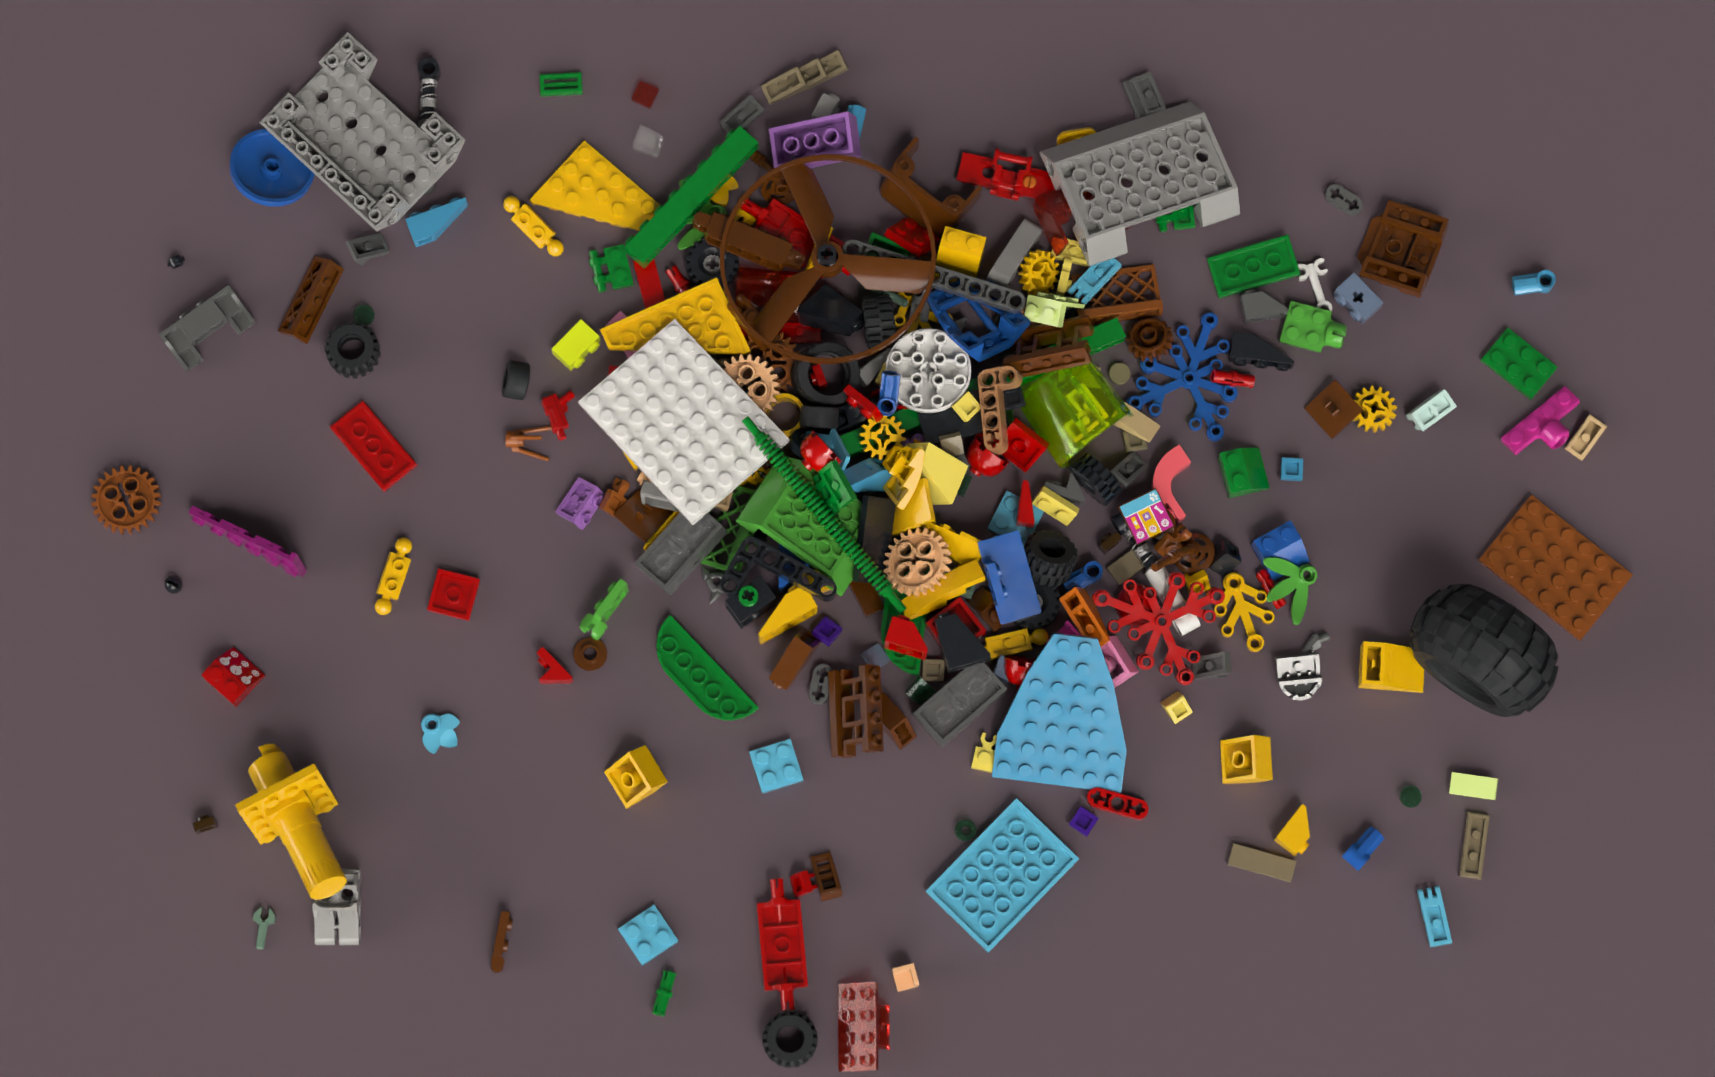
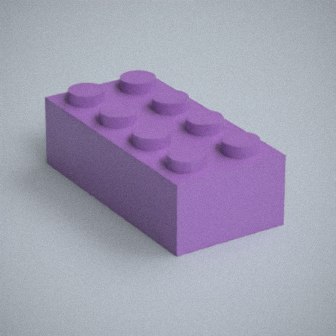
[769,111,862,173]

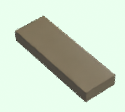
[1459,812,1490,880]
[1227,843,1297,883]

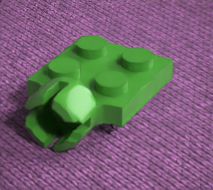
[1280,301,1346,353]
[579,578,629,641]

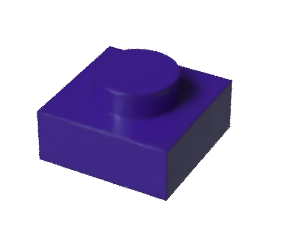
[812,616,843,647]
[1069,807,1099,837]

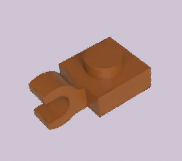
[599,478,630,518]
[1153,524,1192,557]

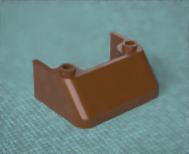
[880,137,982,240]

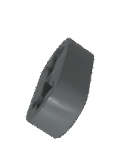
[1325,184,1363,217]
[809,664,832,706]

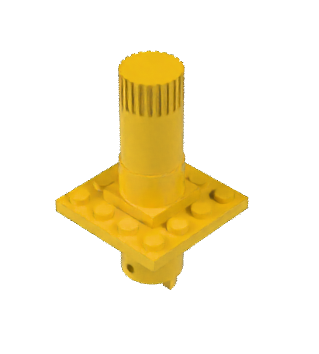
[235,744,347,900]

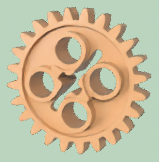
[722,354,781,415]
[883,527,952,597]

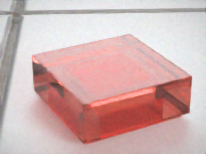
[631,81,659,109]

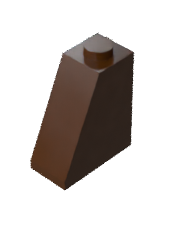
[768,629,821,690]
[881,691,917,750]

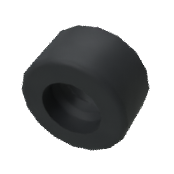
[502,360,530,400]
[800,405,839,429]

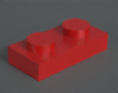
[843,384,883,423]

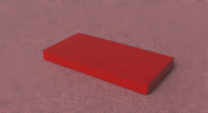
[330,400,417,492]

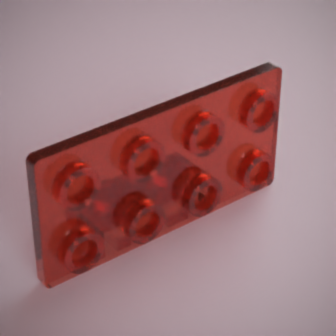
[838,982,890,1072]

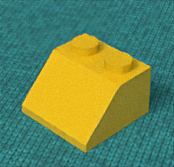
[1220,735,1273,784]
[604,745,668,809]

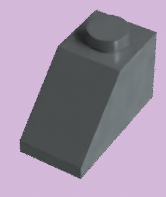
[1239,290,1288,324]

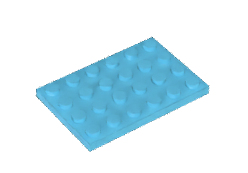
[926,798,1079,953]

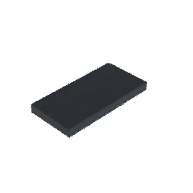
[917,390,1009,445]
[853,495,896,584]

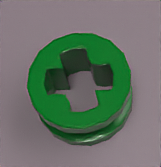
[738,586,758,607]

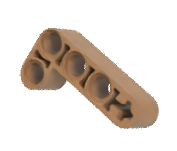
[978,366,1023,455]

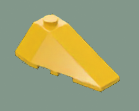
[919,521,981,567]

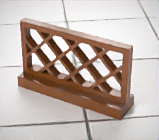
[1071,264,1163,325]

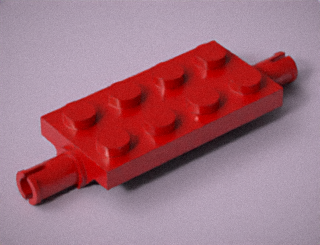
[741,198,851,279]
[757,878,808,1011]

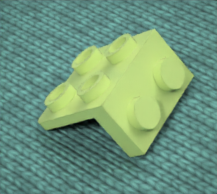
[1024,292,1085,327]

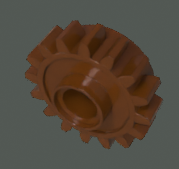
[1126,317,1174,362]

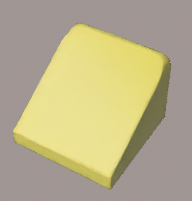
[1161,691,1193,724]

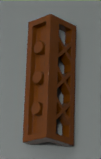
[278,256,344,344]

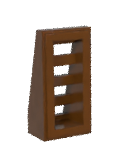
[810,851,842,902]

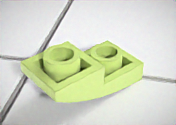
[1449,772,1498,800]

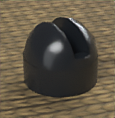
[164,576,183,594]

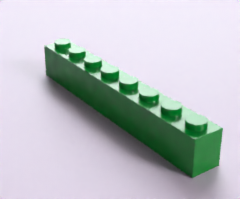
[625,126,759,269]

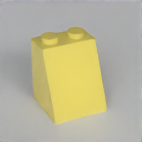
[904,442,968,505]

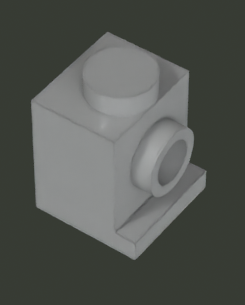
[812,93,840,119]

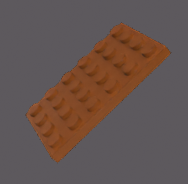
[1478,495,1633,641]

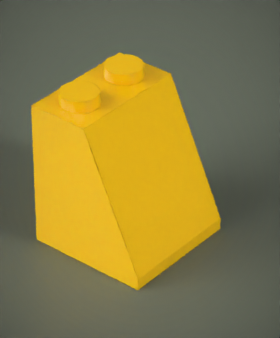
[934,226,986,287]

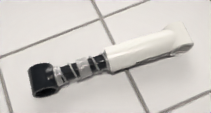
[1110,512,1200,637]

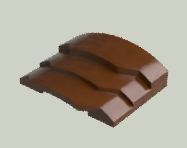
[1357,200,1449,298]

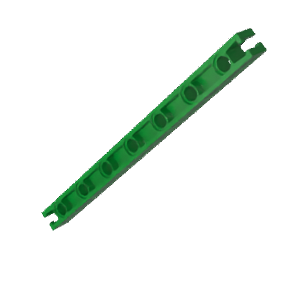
[840,317,1126,459]

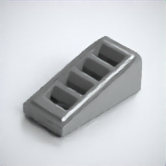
[859,348,892,387]
[640,480,680,512]

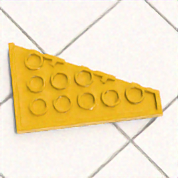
[530,140,660,231]
[600,278,751,355]

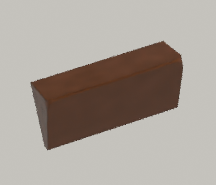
[849,580,884,618]

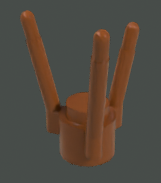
[506,426,552,461]

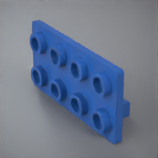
[977,530,1041,624]

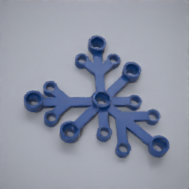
[1126,312,1238,442]

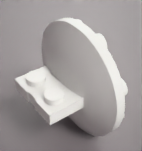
[885,329,971,413]

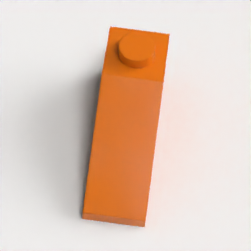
[1059,587,1110,647]

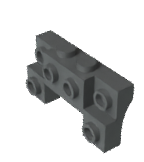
[159,285,256,373]

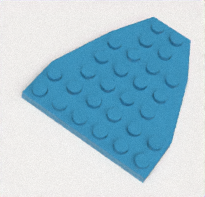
[992,632,1127,793]

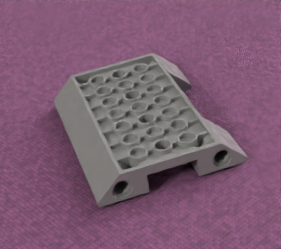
[259,32,465,231]
[1040,101,1240,266]

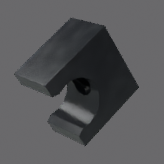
[725,576,776,630]

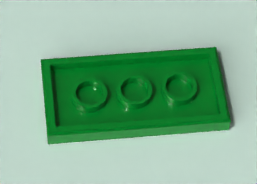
[1207,234,1300,299]

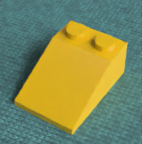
[758,585,817,644]

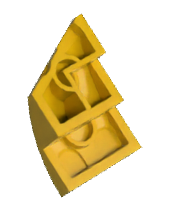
[882,446,924,510]
[892,478,935,537]

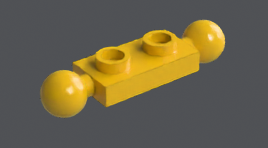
[503,196,564,257]
[375,537,412,615]
[984,628,1048,660]

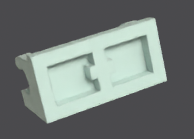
[1405,389,1457,431]

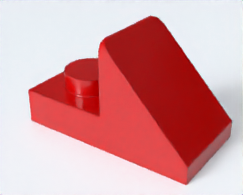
[536,646,574,684]

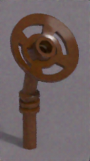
[750,150,794,204]
[1151,533,1215,575]

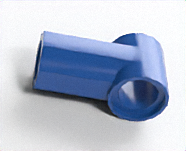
[877,370,901,416]
[1062,561,1103,593]
[1342,826,1385,871]

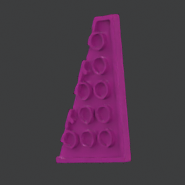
[188,505,307,578]

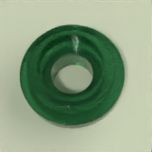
[955,819,977,841]

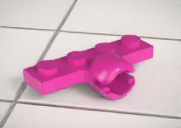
[1501,386,1580,456]

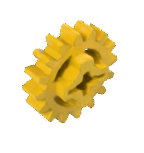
[1018,250,1060,295]
[1353,386,1397,433]
[859,415,906,460]

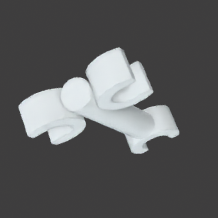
[1298,258,1332,311]

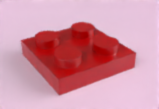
[884,217,940,257]
[993,418,1049,473]
[427,568,481,621]

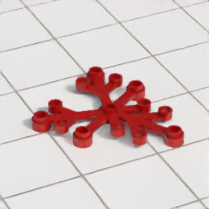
[1092,572,1225,685]

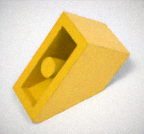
[1274,804,1310,856]

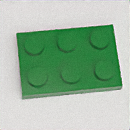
[1481,328,1558,401]

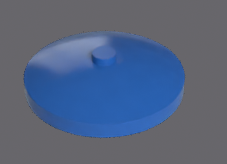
[229,129,314,207]

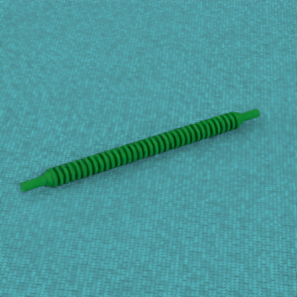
[742,416,907,614]

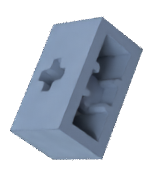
[1333,273,1384,325]

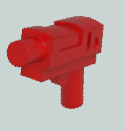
[541,390,575,441]

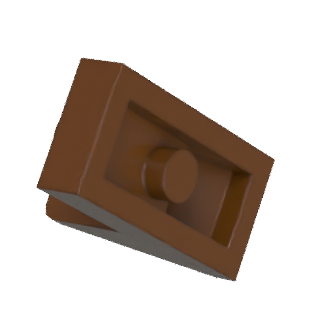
[966,587,1005,633]

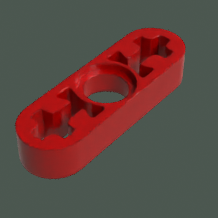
[1086,787,1149,820]

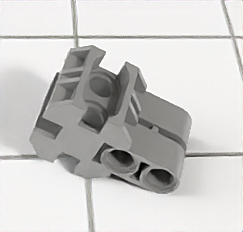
[313,868,362,945]

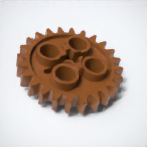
[734,332,801,396]
[91,465,162,535]

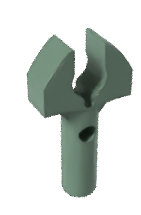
[871,290,909,307]
[253,907,276,950]

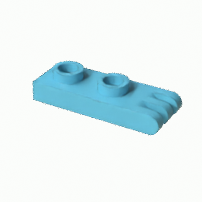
[1068,258,1121,305]
[1417,885,1452,948]

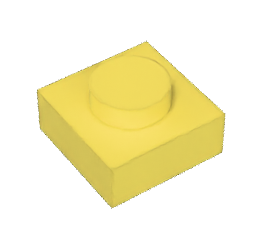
[951,391,981,422]

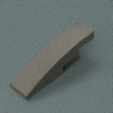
[761,50,849,105]

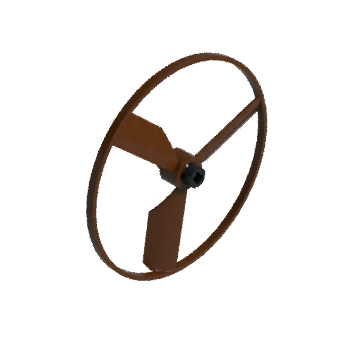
[720,154,936,364]

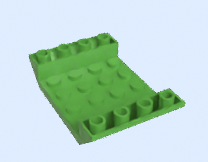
[736,456,862,596]

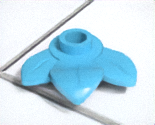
[421,714,460,754]

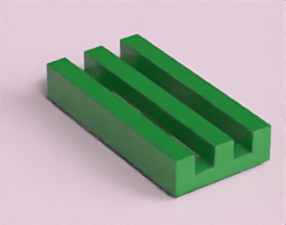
[539,72,583,97]

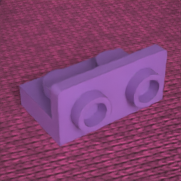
[555,477,605,530]

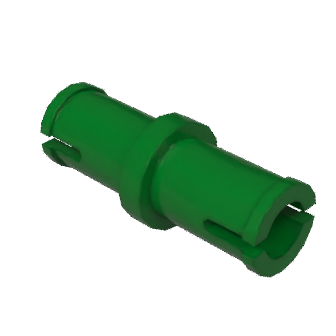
[651,970,677,1017]

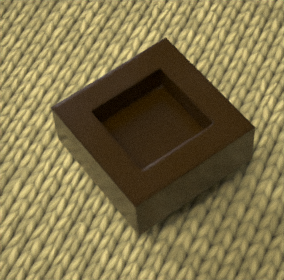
[1099,532,1122,555]
[192,815,218,834]

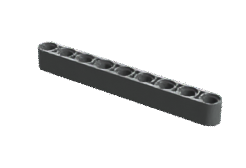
[843,240,1025,313]

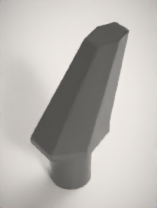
[1301,632,1330,654]

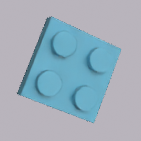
[987,491,1044,547]
[749,739,804,794]
[618,905,679,966]

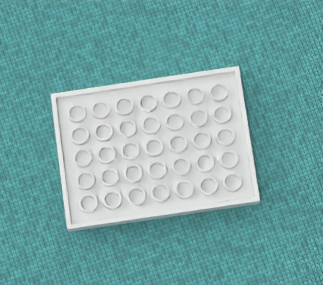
[578,319,789,525]

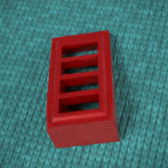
[1016,480,1035,528]

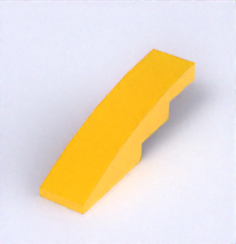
[901,559,985,620]

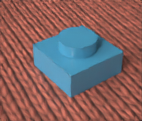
[1280,458,1303,481]

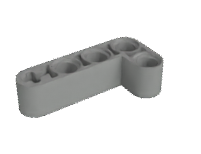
[986,218,1043,300]

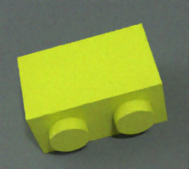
[551,319,600,371]

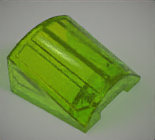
[1020,360,1134,468]

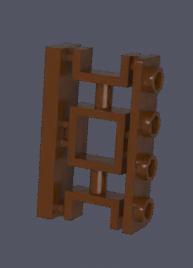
[1003,315,1094,380]
[828,664,884,759]

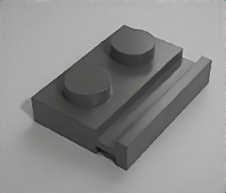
[1122,71,1166,119]

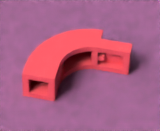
[1151,445,1191,524]

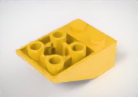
[1358,641,1424,693]

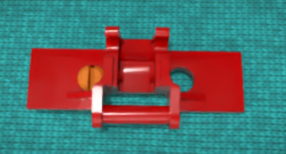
[956,148,1058,203]

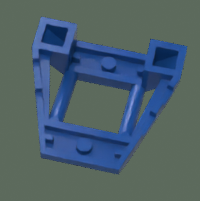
[927,280,1031,362]

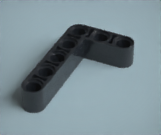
[720,537,837,602]

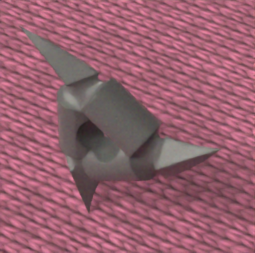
[701,564,729,605]

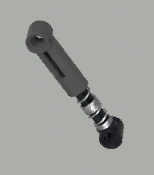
[414,57,441,195]

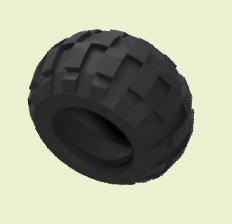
[1410,583,1558,717]

